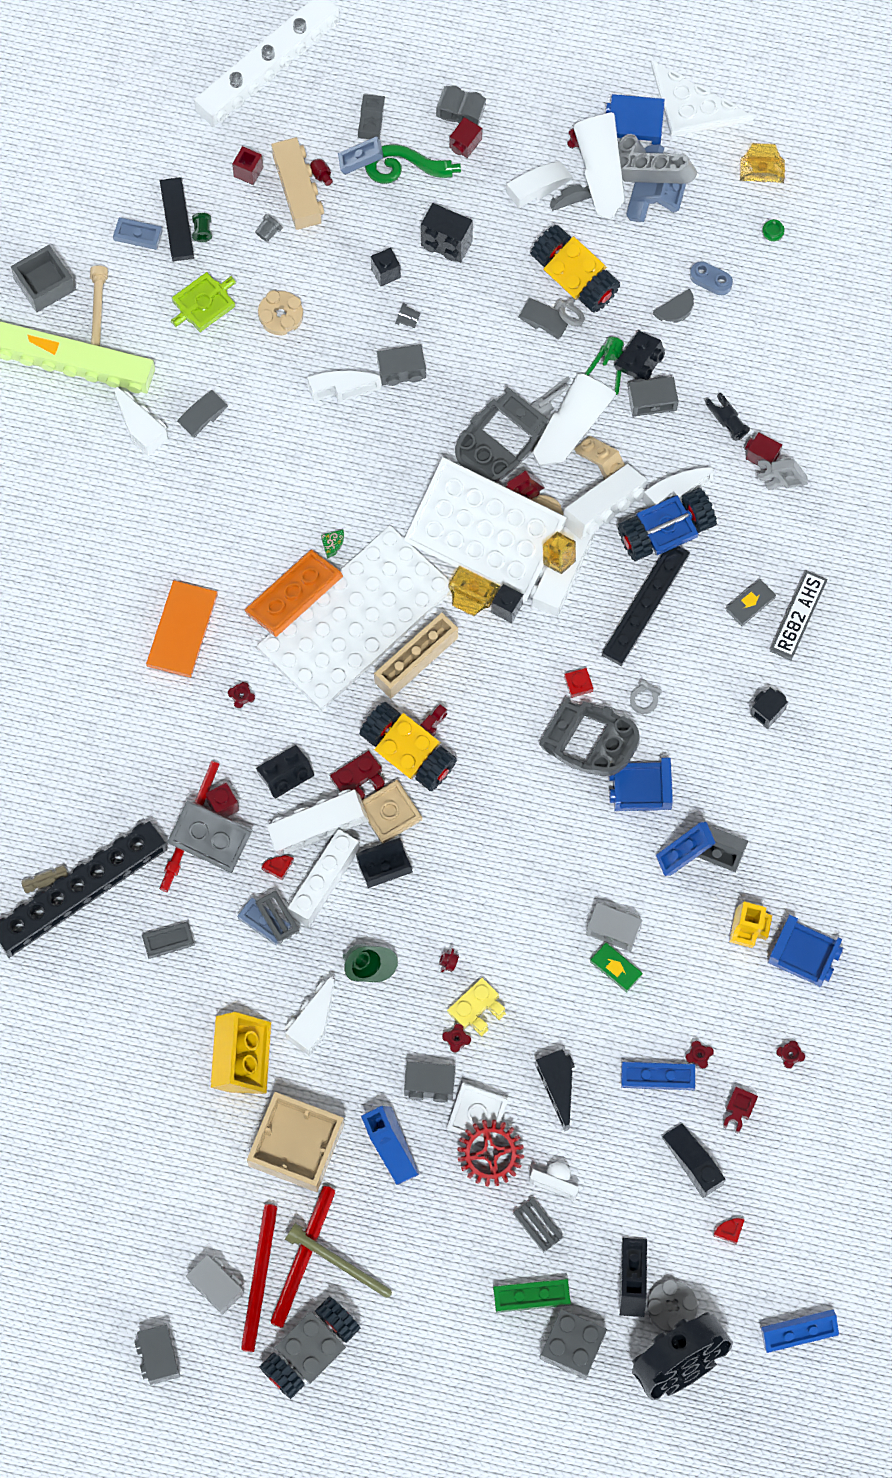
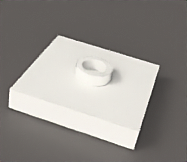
[446,1083,509,1145]

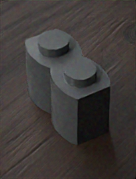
[436,86,486,126]

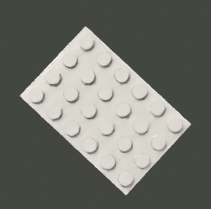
[404,457,567,602]

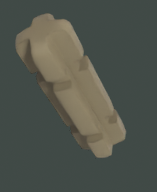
[21,865,68,893]

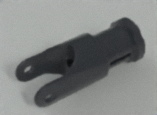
[705,393,750,441]

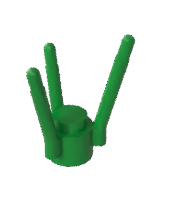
[584,337,624,395]

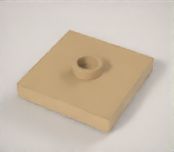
[362,780,423,844]

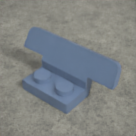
[626,145,686,222]

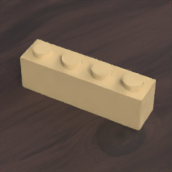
[271,137,324,230]
[374,613,458,699]

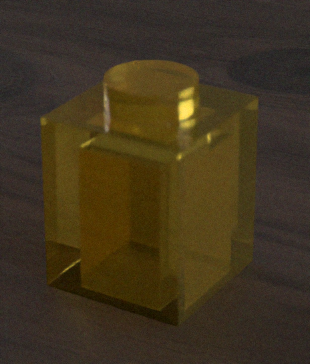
[543,532,576,574]

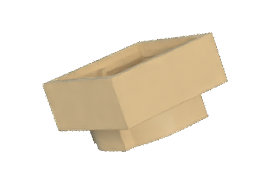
[247,1092,345,1192]

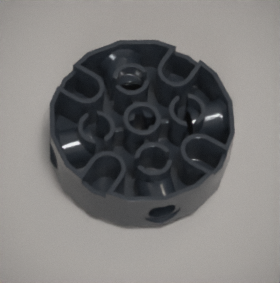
[632,1312,733,1400]

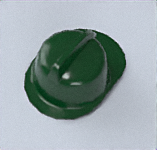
[343,944,398,982]

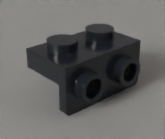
[614,331,665,380]
[256,745,314,798]
[356,838,413,888]

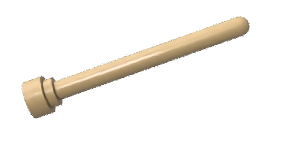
[90,266,108,346]

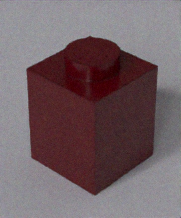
[449,117,483,159]
[232,146,263,185]
[745,432,783,470]
[205,782,239,817]

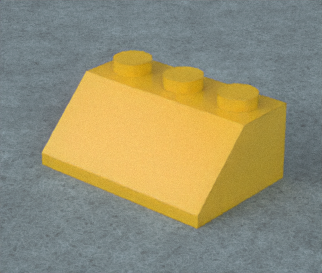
[210,1012,271,1094]

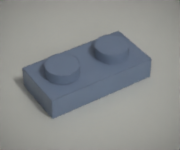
[338,136,383,175]
[113,217,163,250]
[237,898,291,946]

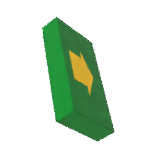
[590,943,643,993]

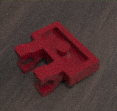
[506,470,545,499]
[329,750,385,800]

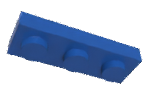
[656,822,716,876]
[621,1062,695,1091]
[761,1309,839,1353]

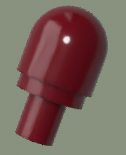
[310,158,333,186]

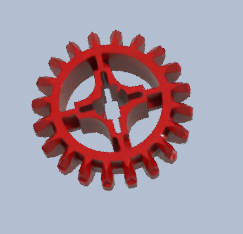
[457,1119,524,1187]

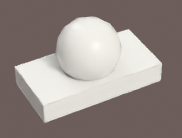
[529,1162,579,1201]

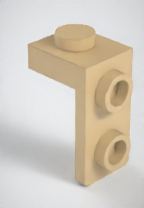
[574,436,625,480]

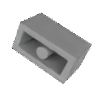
[586,902,642,952]
[186,1254,244,1315]

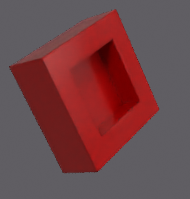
[564,668,594,698]

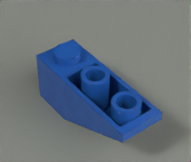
[361,1106,419,1185]

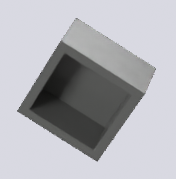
[10,245,75,312]
[540,1309,607,1380]

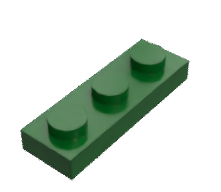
[493,1279,571,1313]

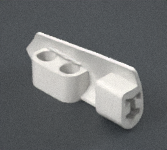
[573,112,625,220]
[533,374,616,466]

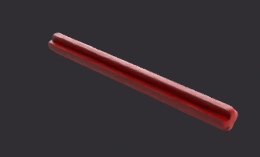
[271,1186,335,1328]
[241,1204,277,1353]

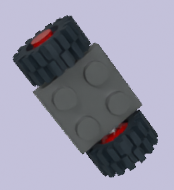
[259,1296,361,1399]

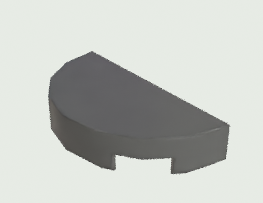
[550,184,592,211]
[653,288,694,323]

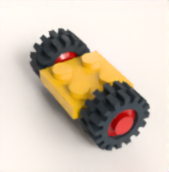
[530,225,620,313]
[359,702,457,791]

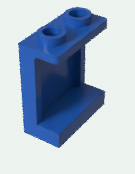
[606,94,665,145]
[609,758,673,811]
[768,914,844,987]

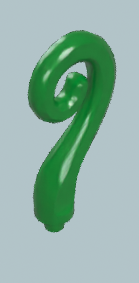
[365,144,461,184]

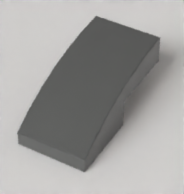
[358,94,385,140]
[518,298,568,339]
[177,390,228,437]

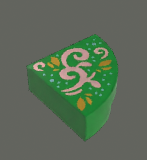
[321,530,344,559]

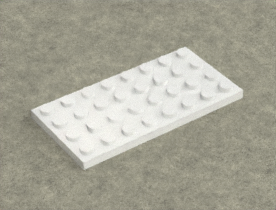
[257,526,455,711]

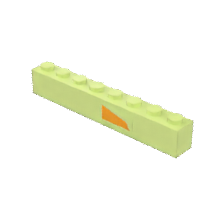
[0,322,155,394]

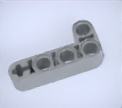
[618,134,697,184]

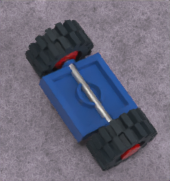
[618,488,717,561]

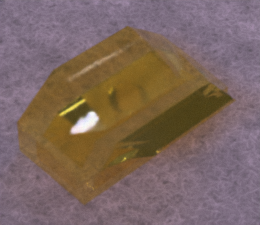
[740,143,785,183]
[448,566,500,616]

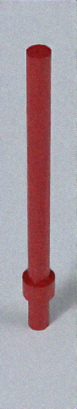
[159,761,220,892]

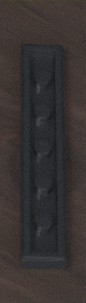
[602,546,690,667]

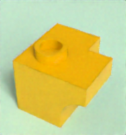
[729,901,773,948]

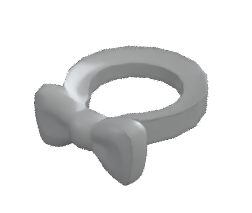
[554,297,585,327]
[630,680,662,715]

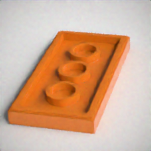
[244,549,343,637]
[146,580,218,678]

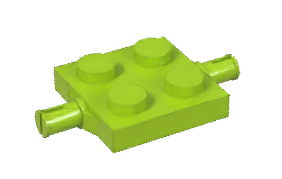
[170,272,236,332]

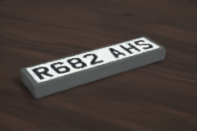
[770,570,828,661]

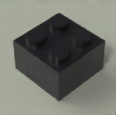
[421,203,473,263]

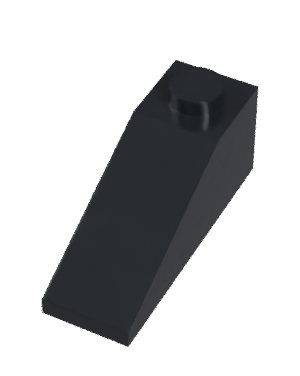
[535,1049,575,1132]
[662,1123,726,1198]
[619,1238,647,1317]

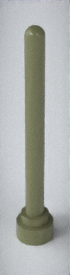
[285,1223,392,1298]

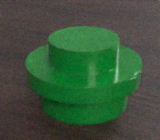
[762,219,785,242]

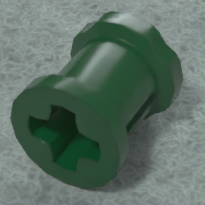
[192,213,212,242]

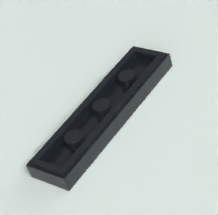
[159,177,194,262]

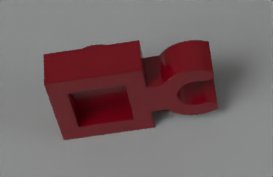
[420,704,448,736]
[723,1087,758,1134]

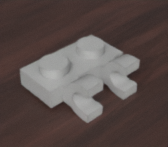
[758,458,808,490]

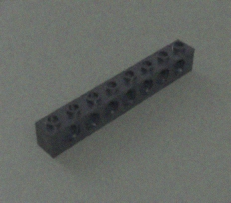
[0,821,168,958]

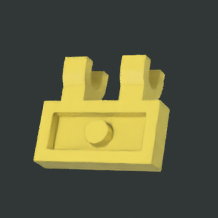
[447,978,506,1037]

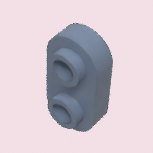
[690,262,733,295]

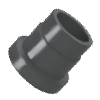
[255,214,283,242]
[395,303,421,328]

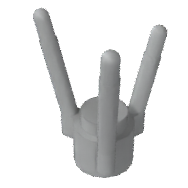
[530,377,570,420]

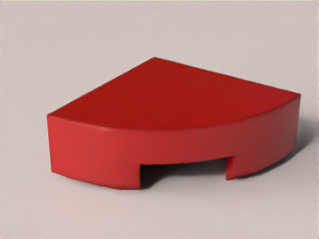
[261,855,294,880]
[713,1218,745,1244]

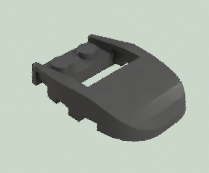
[455,387,549,482]
[539,698,640,776]

